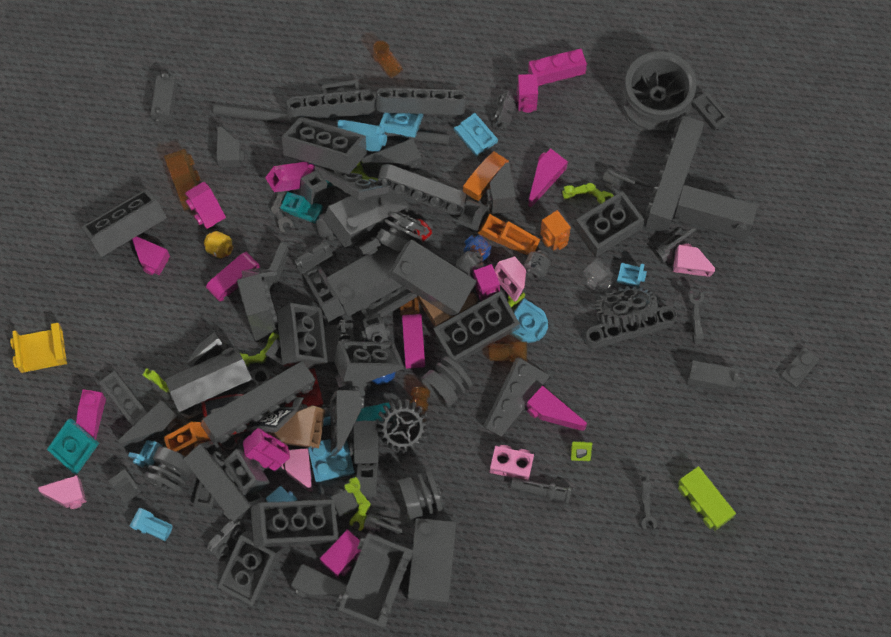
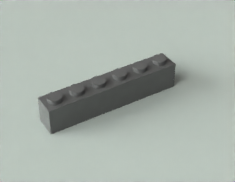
[201,361,315,444]

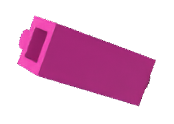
[266,162,315,193]

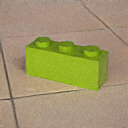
[678,466,736,531]

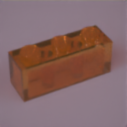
[164,149,201,211]

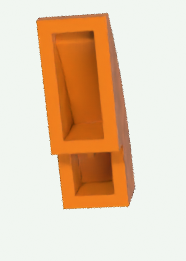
[463,151,509,202]
[478,214,541,255]

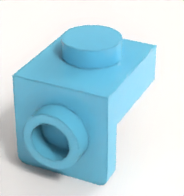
[617,263,647,288]
[128,440,163,467]

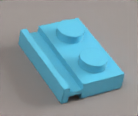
[454,113,498,157]

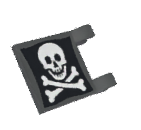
[246,397,307,432]

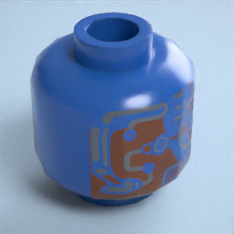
[464,235,491,261]

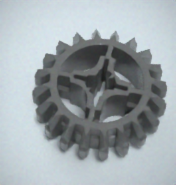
[376,399,429,452]

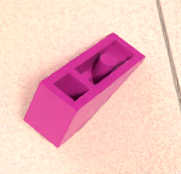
[529,148,568,207]
[526,386,587,431]
[76,389,106,440]

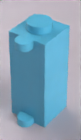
[338,120,387,152]

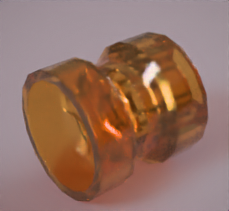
[409,387,431,412]

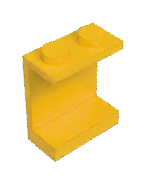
[10,323,67,373]

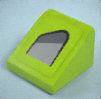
[571,441,592,461]

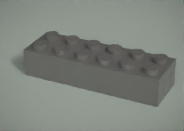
[644,116,705,234]

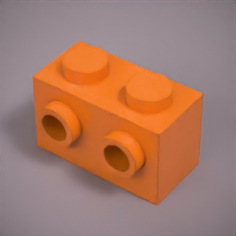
[540,210,571,251]
[164,422,211,457]

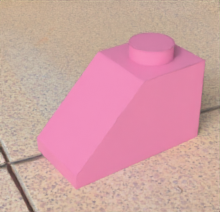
[673,244,715,277]
[494,257,526,301]
[282,448,312,491]
[38,476,86,509]

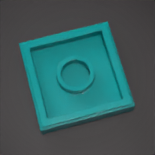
[47,418,99,474]

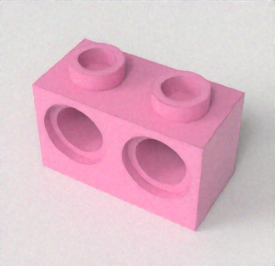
[490,445,534,480]

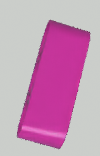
[206,252,260,302]
[402,314,425,369]

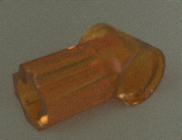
[373,41,403,78]
[489,342,527,362]

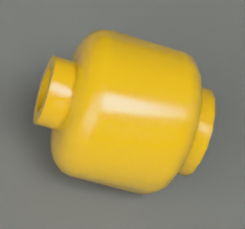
[204,231,233,259]

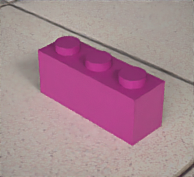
[528,49,587,86]

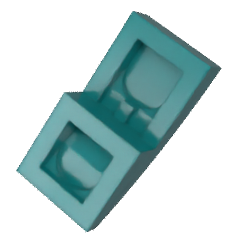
[280,192,324,224]

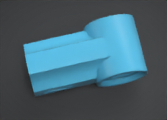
[130,508,173,541]

